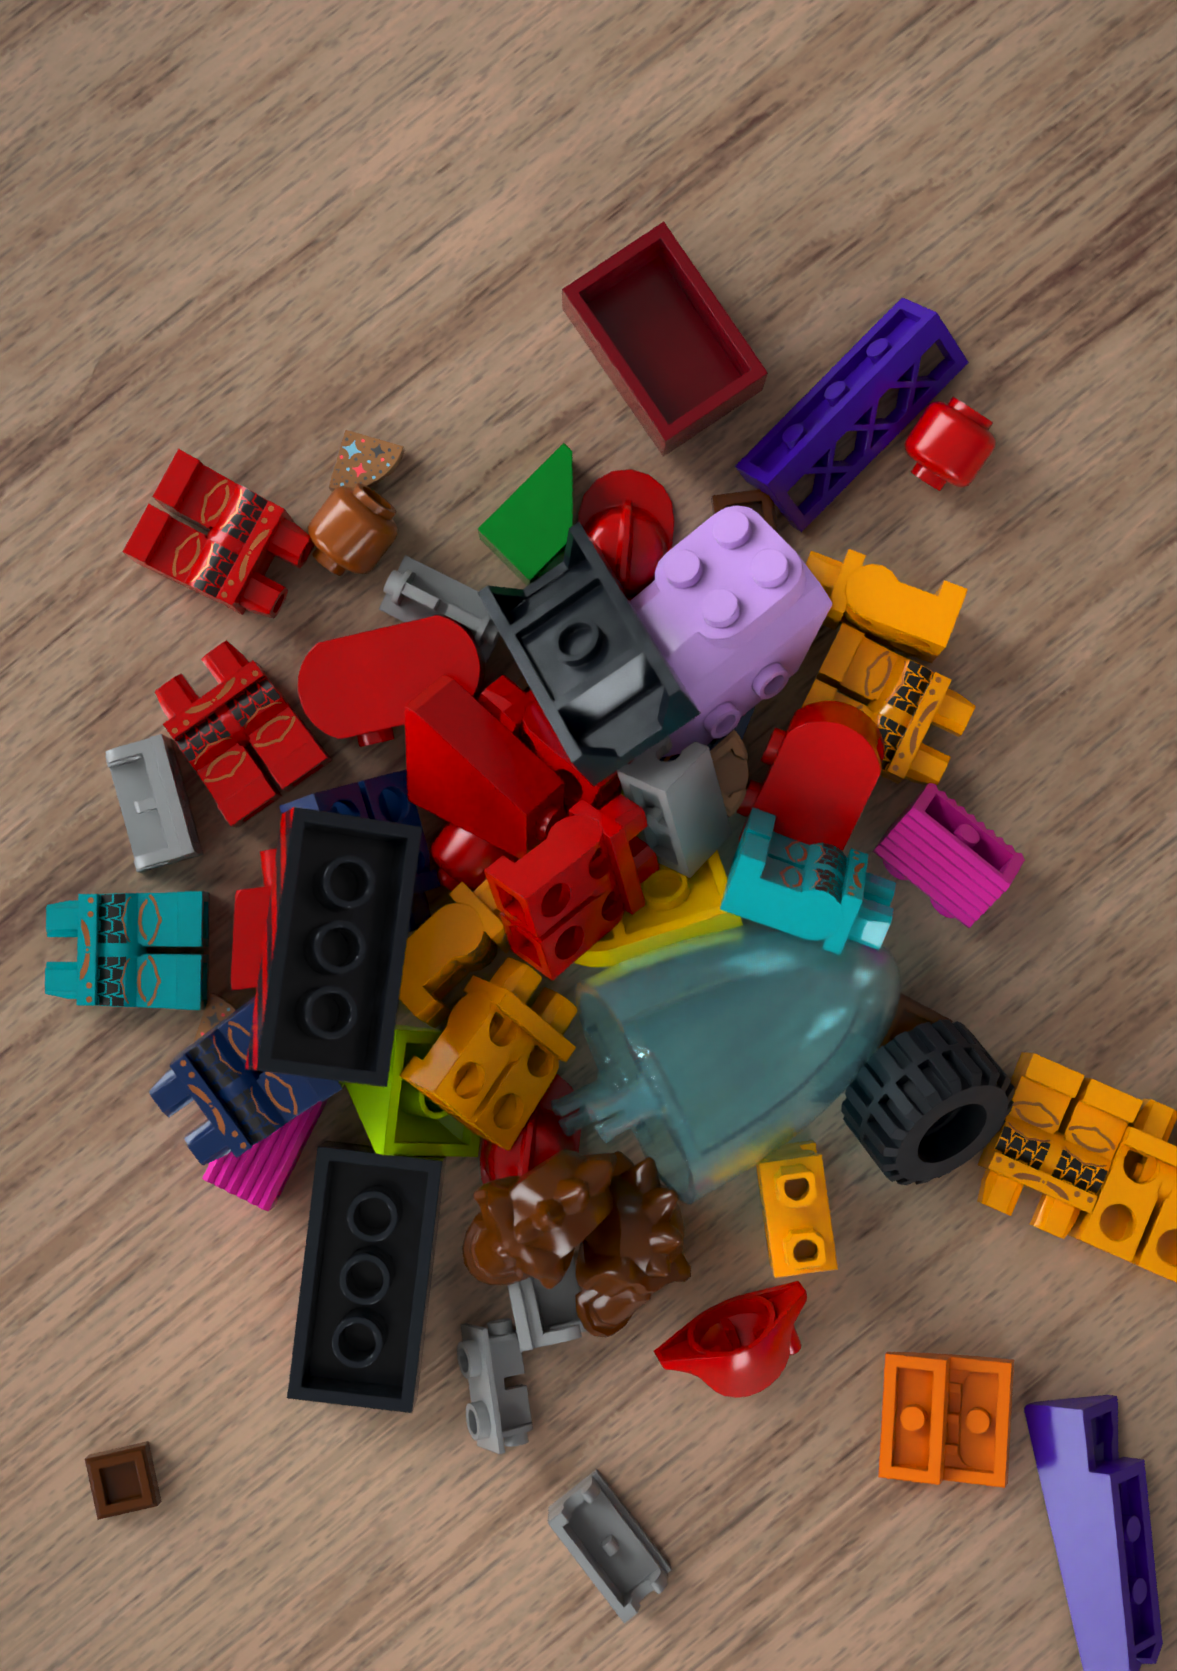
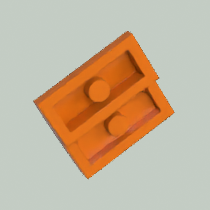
[878,1352,1014,1488]

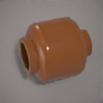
[307,483,398,576]

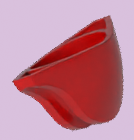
[654,1281,807,1398]

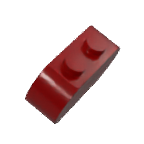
[298,615,485,747]
[736,701,885,852]

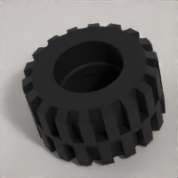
[841,1020,1015,1185]

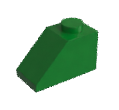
[477,443,573,586]

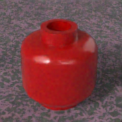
[904,397,996,492]
[430,822,519,891]

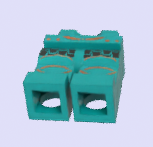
[720,807,896,955]
[45,891,210,1010]

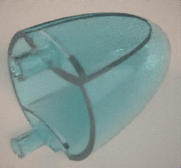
[550,923,901,1204]

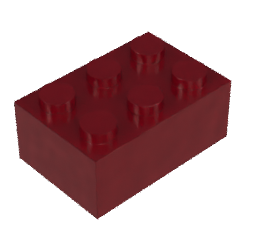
[562,221,768,457]

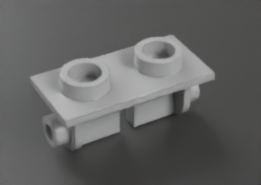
[379,555,501,663]
[457,1318,533,1454]

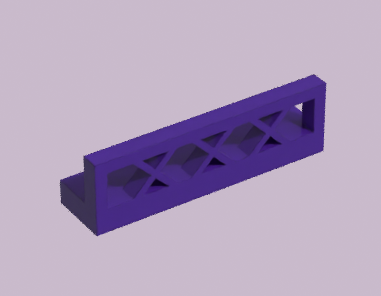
[735,297,969,532]

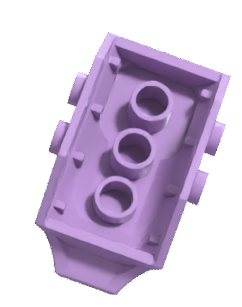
[630,505,833,757]

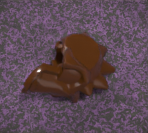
[462,1149,617,1289]
[575,1151,691,1338]

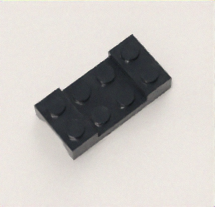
[477,522,701,786]

